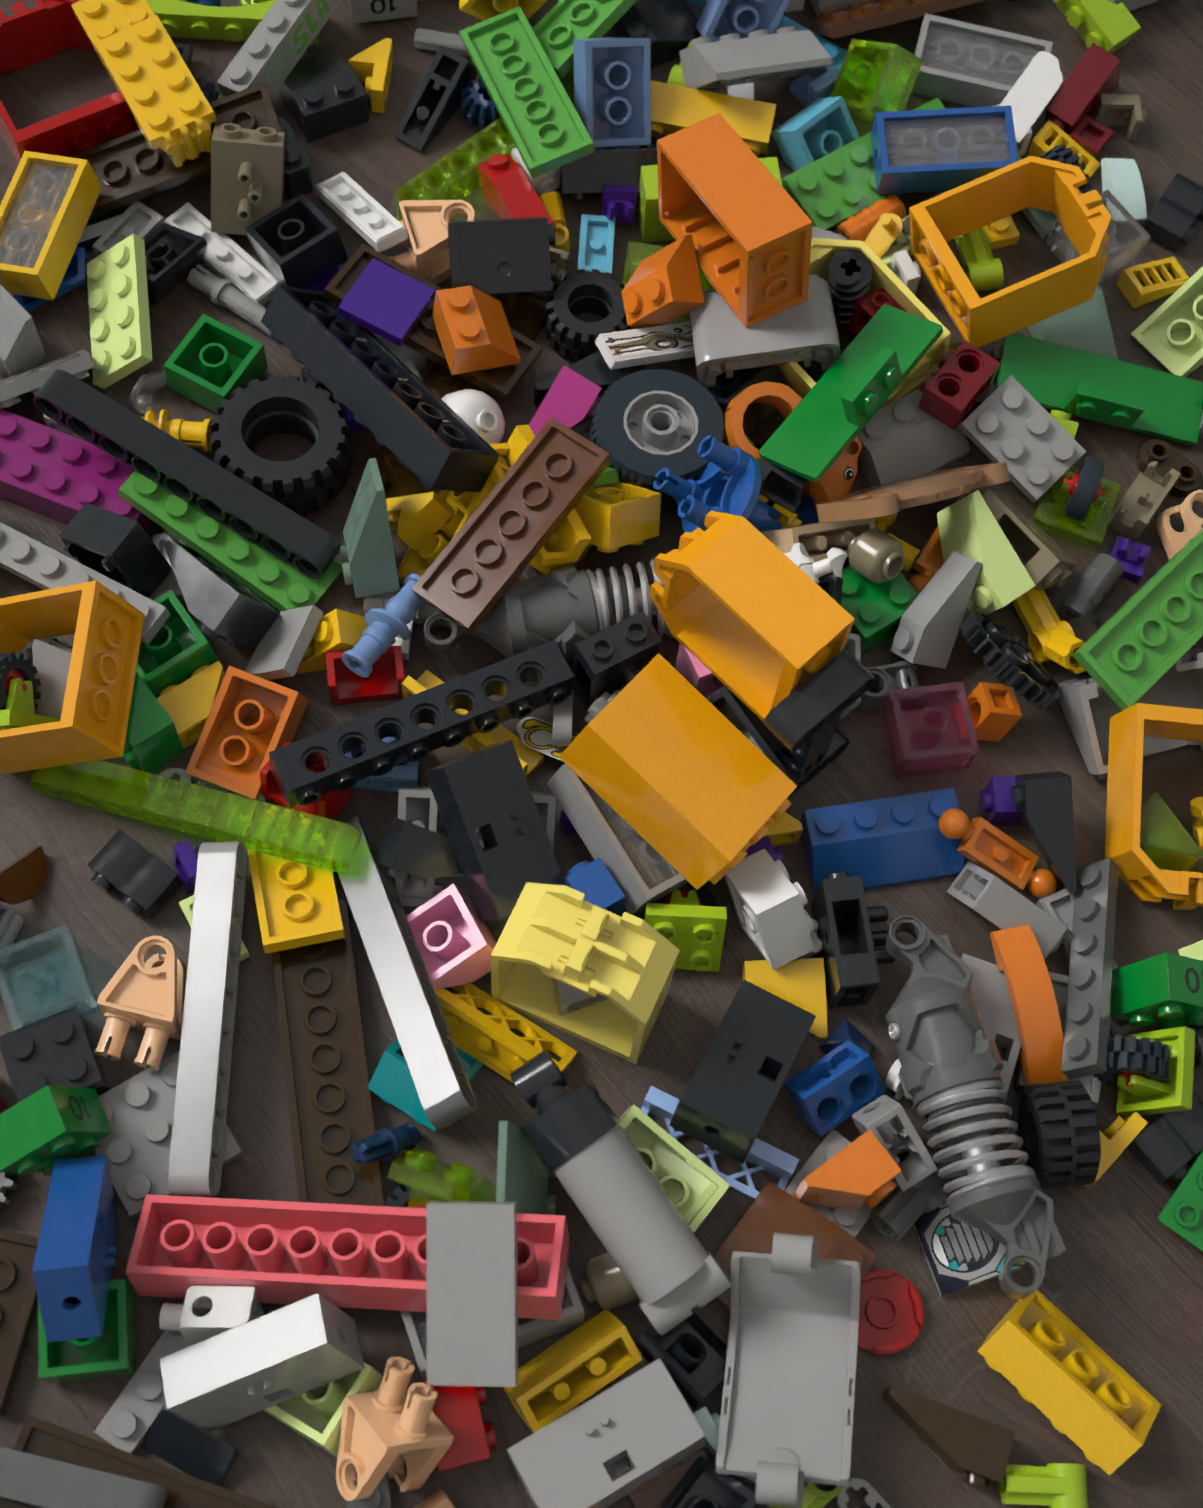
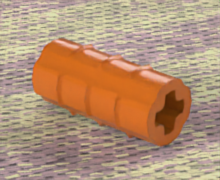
[835,194,907,241]

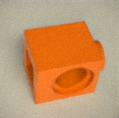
[958,682,1022,742]

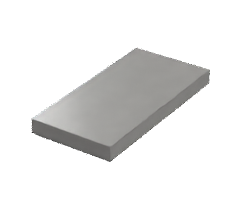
[426,1201,518,1387]

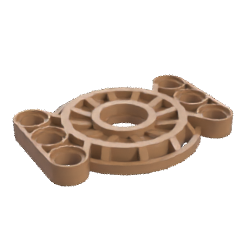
[816,462,1010,523]

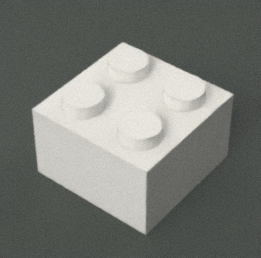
[724,849,815,970]

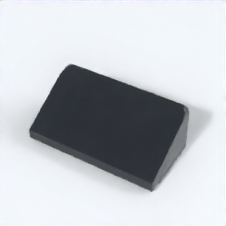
[142,1406,240,1486]

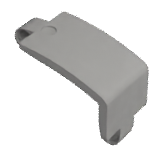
[716,1233,861,1508]

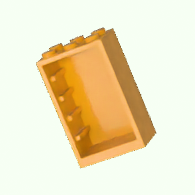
[559,653,797,890]

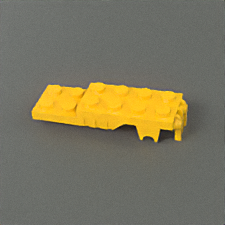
[71,0,217,168]

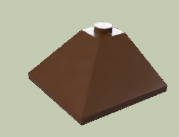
[713,1181,878,1311]

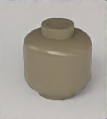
[848,529,905,583]
[581,1252,639,1311]

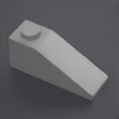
[890,551,982,669]

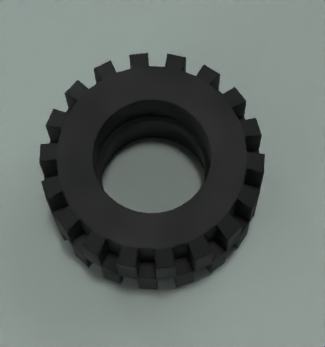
[545,269,632,363]
[1018,1081,1101,1189]

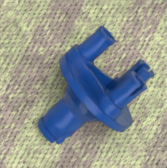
[653,435,782,534]

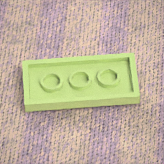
[86,233,153,389]

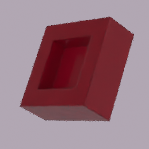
[1069,115,1114,159]

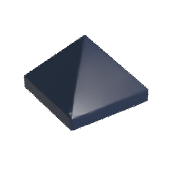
[819,1019,875,1055]

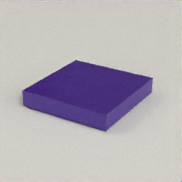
[338,258,435,347]

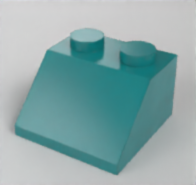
[367,1039,485,1132]

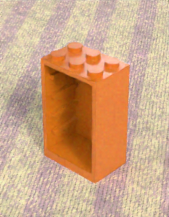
[657,113,812,328]

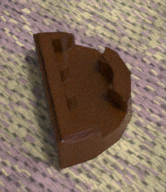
[0,846,47,905]

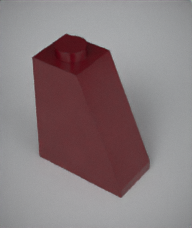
[1045,43,1121,135]

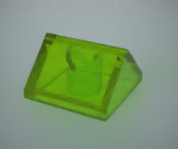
[1140,792,1203,871]

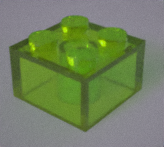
[830,39,923,121]

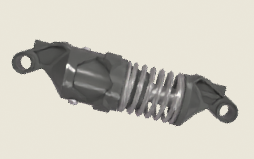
[424,559,673,660]
[885,915,1060,1299]

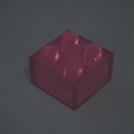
[882,682,980,777]

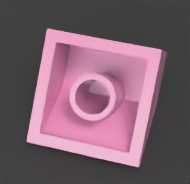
[406,883,497,990]

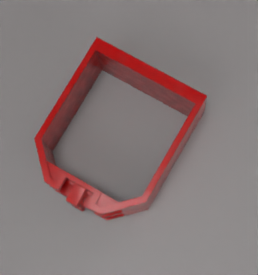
[0,0,139,164]

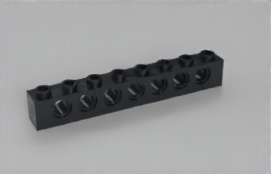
[269,640,575,809]

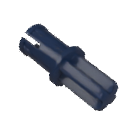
[351,1123,420,1164]

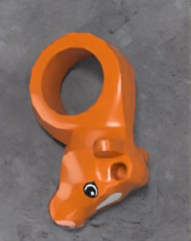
[724,381,862,516]

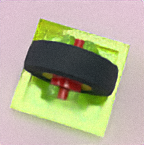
[1033,456,1121,549]

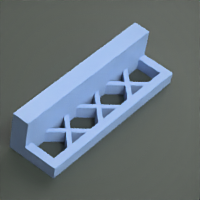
[641,1086,799,1201]

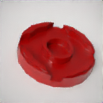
[858,1269,924,1355]

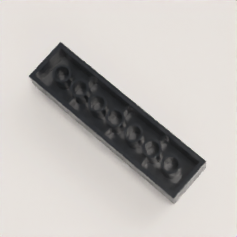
[261,285,500,493]

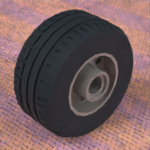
[589,369,727,509]

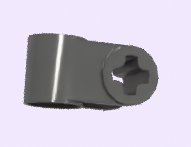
[856,660,927,712]

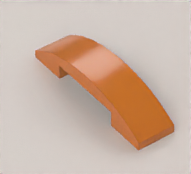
[990,925,1067,1086]

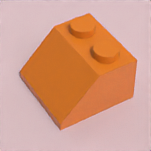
[621,234,705,327]
[432,285,521,375]
[793,1129,902,1211]

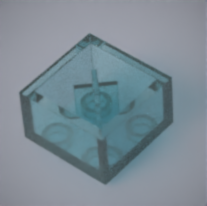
[0,924,101,1030]

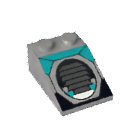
[913,1172,1066,1297]

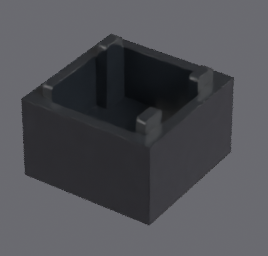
[59,503,172,598]

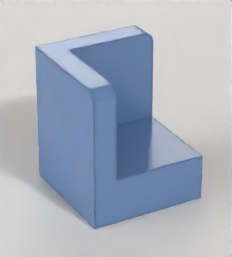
[789,65,842,107]

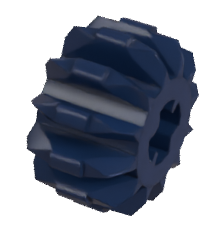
[460,76,505,133]

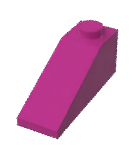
[529,365,602,437]

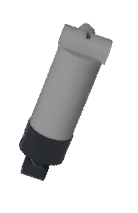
[510,1049,733,1336]

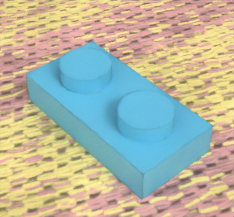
[578,214,615,275]

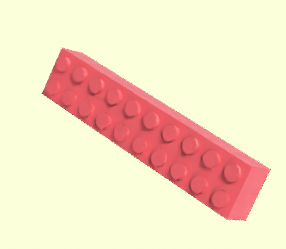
[125,1194,570,1320]

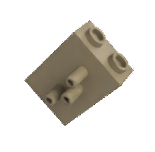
[211,123,285,235]
[982,489,1077,590]

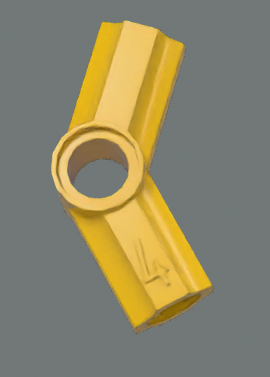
[1012,588,1086,674]

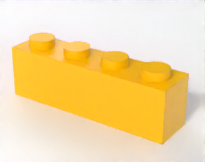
[651,80,776,156]

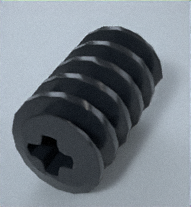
[828,250,873,325]

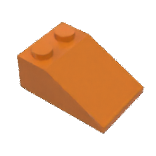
[185,666,310,801]

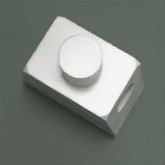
[159,1286,264,1347]

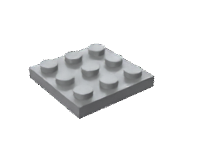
[95,1050,243,1219]

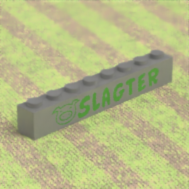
[216,0,342,98]

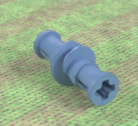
[341,573,424,678]

